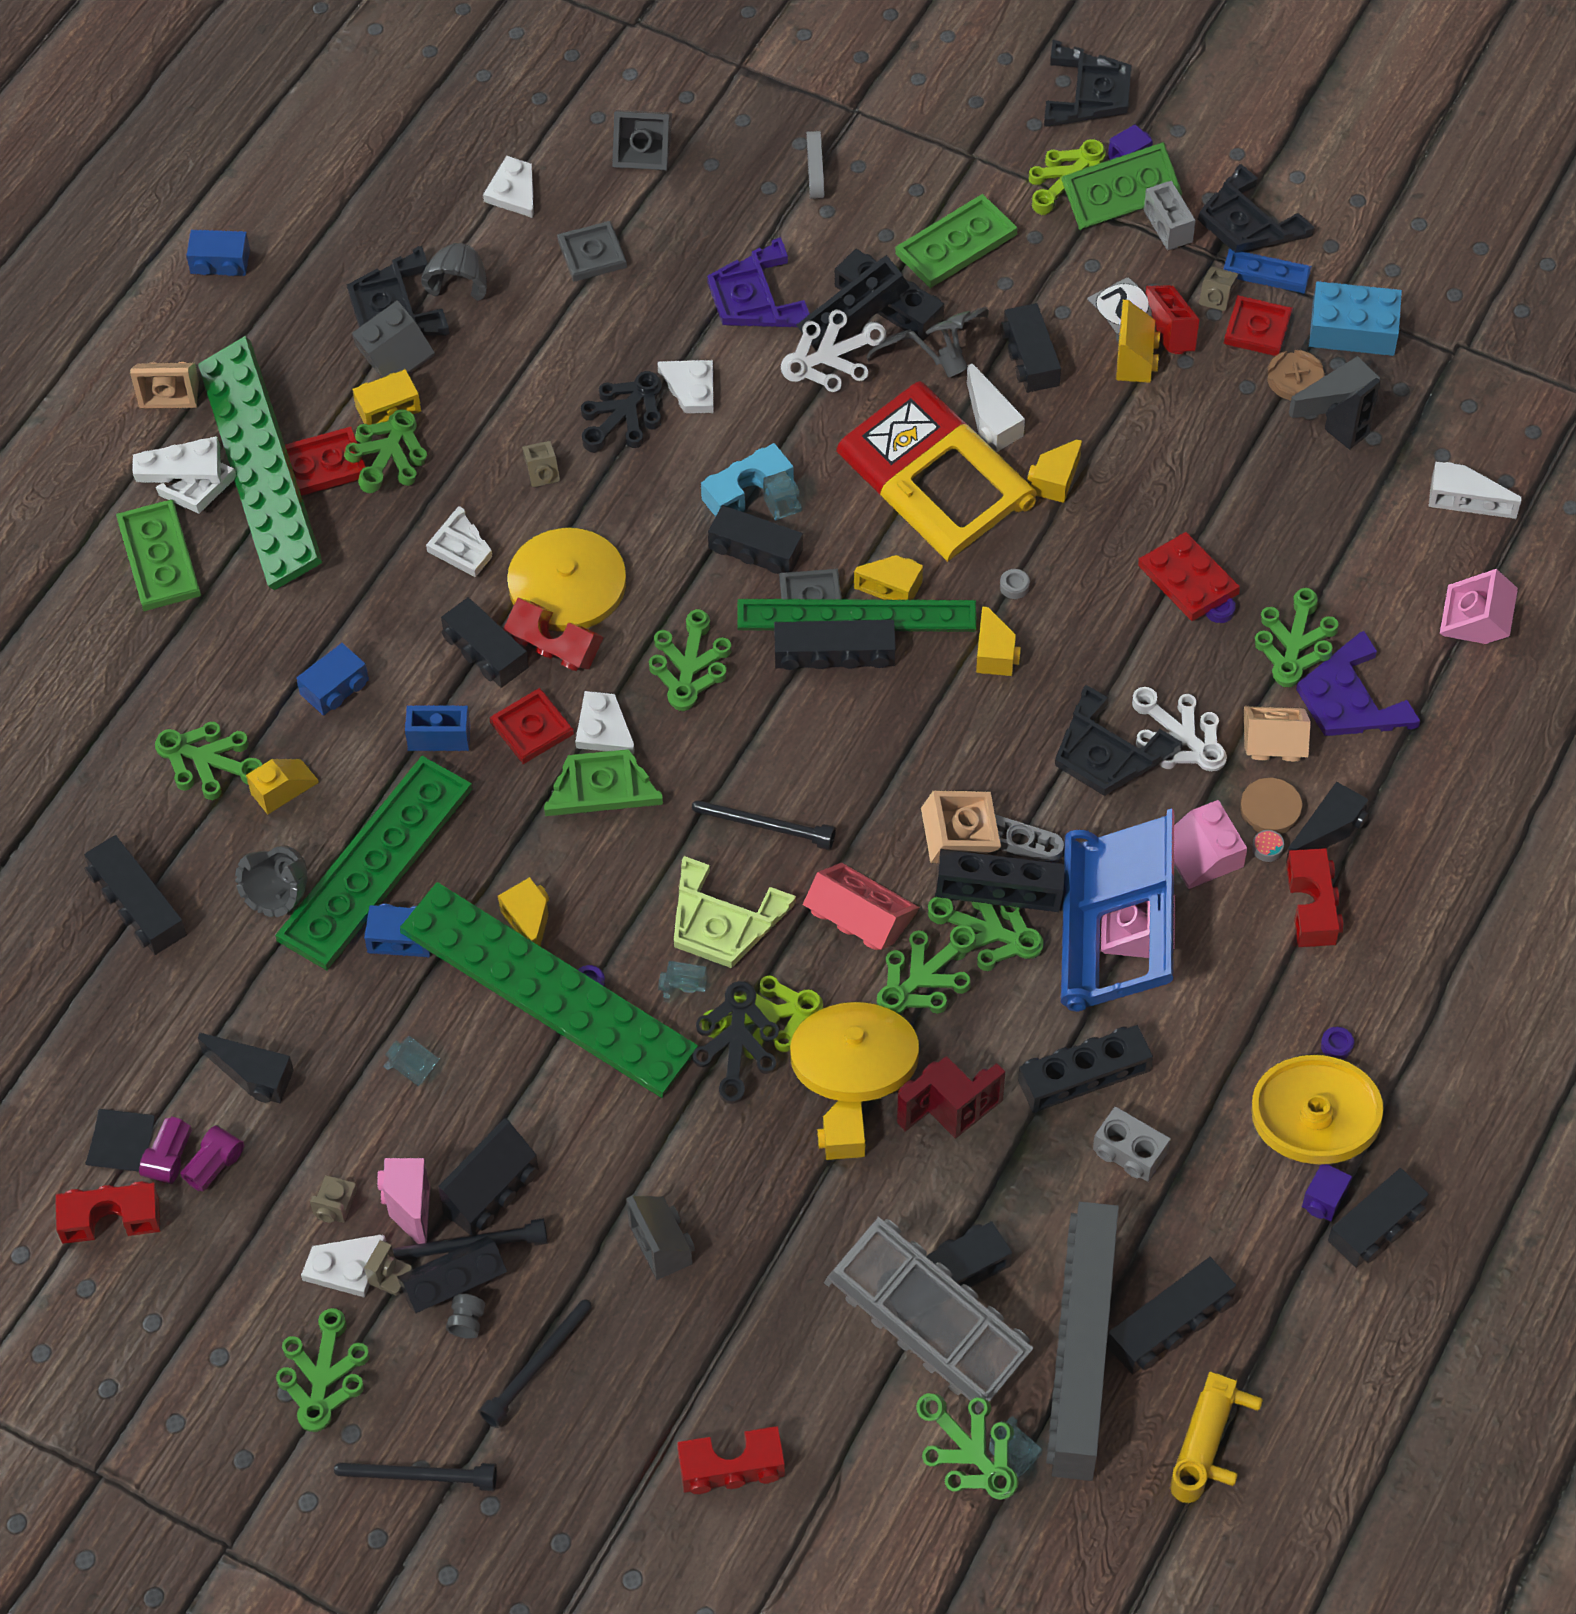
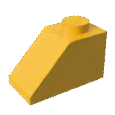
[1027,440,1082,503]
[854,555,923,600]
[976,607,1021,676]
[246,759,319,815]
[498,877,549,946]
[817,1101,865,1160]

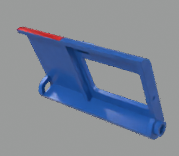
[1061,808,1174,1012]

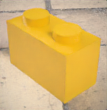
[352,369,421,425]

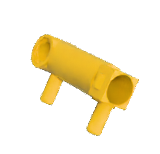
[1170,1372,1263,1503]

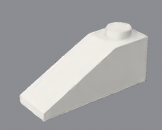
[967,363,1025,452]
[1428,462,1521,519]

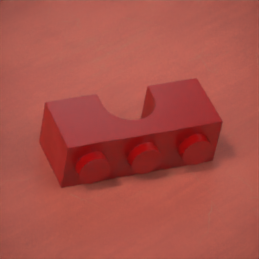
[503,597,604,671]
[1286,848,1343,947]
[55,1181,161,1244]
[677,1426,785,1494]

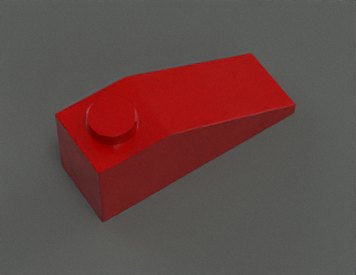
[1146,285,1200,354]

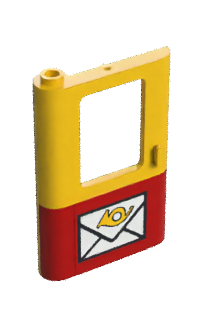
[836,381,1037,562]

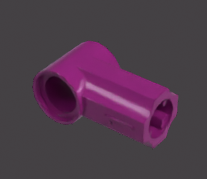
[139,1117,192,1184]
[180,1125,244,1192]

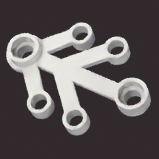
[781,310,886,392]
[1132,687,1227,771]

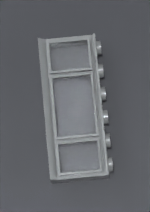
[824,1217,1033,1414]

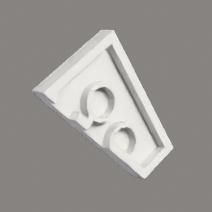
[133,436,221,484]

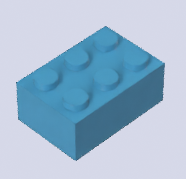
[1309,281,1402,356]

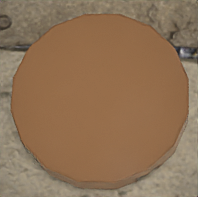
[1267,350,1325,401]
[1240,778,1302,834]

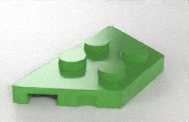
[544,749,663,816]

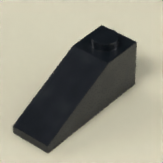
[1324,378,1380,450]
[1286,781,1369,863]
[198,1033,294,1104]

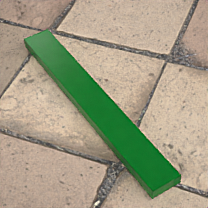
[737,599,976,632]

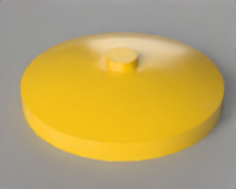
[508,528,626,632]
[790,1002,919,1102]
[1251,1055,1383,1164]

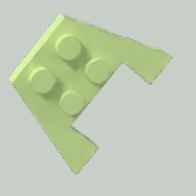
[674,856,796,968]

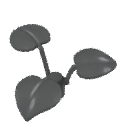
[867,307,989,378]

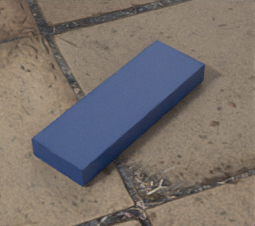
[1223,249,1311,294]

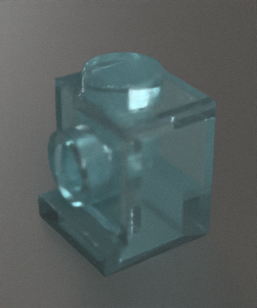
[763,471,802,520]

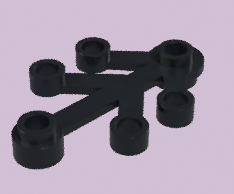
[581,371,662,453]
[693,981,779,1104]

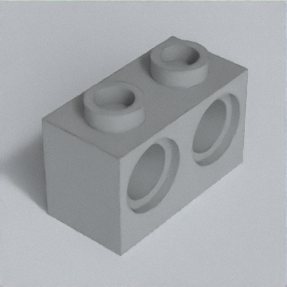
[1144,181,1195,250]
[1093,1107,1171,1182]

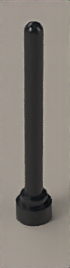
[692,800,836,851]
[393,1218,548,1261]
[478,1299,592,1428]
[334,1463,497,1491]

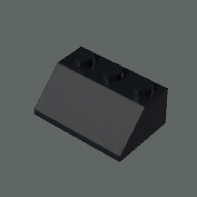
[438,1118,539,1236]

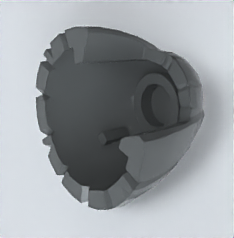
[421,243,487,301]
[235,846,308,917]

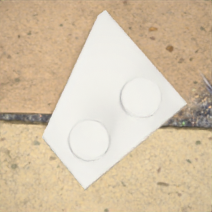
[483,156,534,218]
[658,360,713,413]
[156,462,237,514]
[426,506,492,577]
[575,691,634,754]
[301,1235,386,1297]

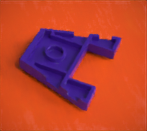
[707,237,809,327]
[1296,631,1420,736]

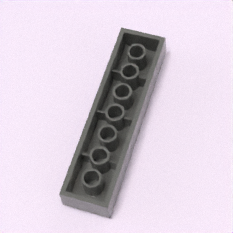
[1046,1201,1119,1481]

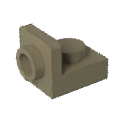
[1199,266,1238,311]
[522,441,560,487]
[310,1175,357,1223]
[364,1240,412,1296]

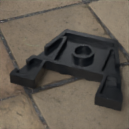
[1044,40,1132,127]
[1197,164,1315,253]
[347,246,450,336]
[1055,685,1182,796]

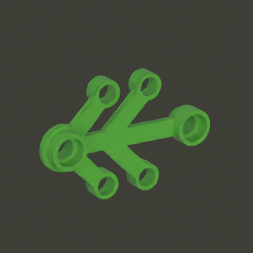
[344,410,427,493]
[1255,588,1338,687]
[649,609,731,711]
[155,722,263,800]
[928,897,1044,971]
[877,925,976,1014]
[276,1308,369,1432]
[916,1393,1018,1499]

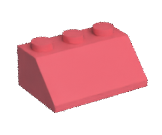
[803,863,920,950]

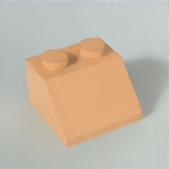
[130,362,199,409]
[1244,706,1311,762]
[921,791,1001,863]

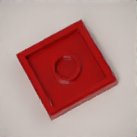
[1224,295,1293,356]
[489,688,574,764]

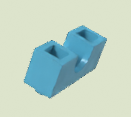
[701,443,794,517]

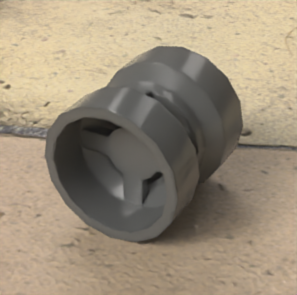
[446,1294,486,1339]

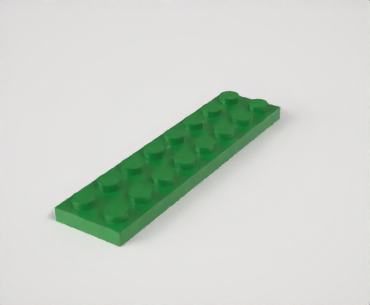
[275,756,473,971]

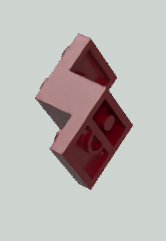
[897,1056,1006,1139]

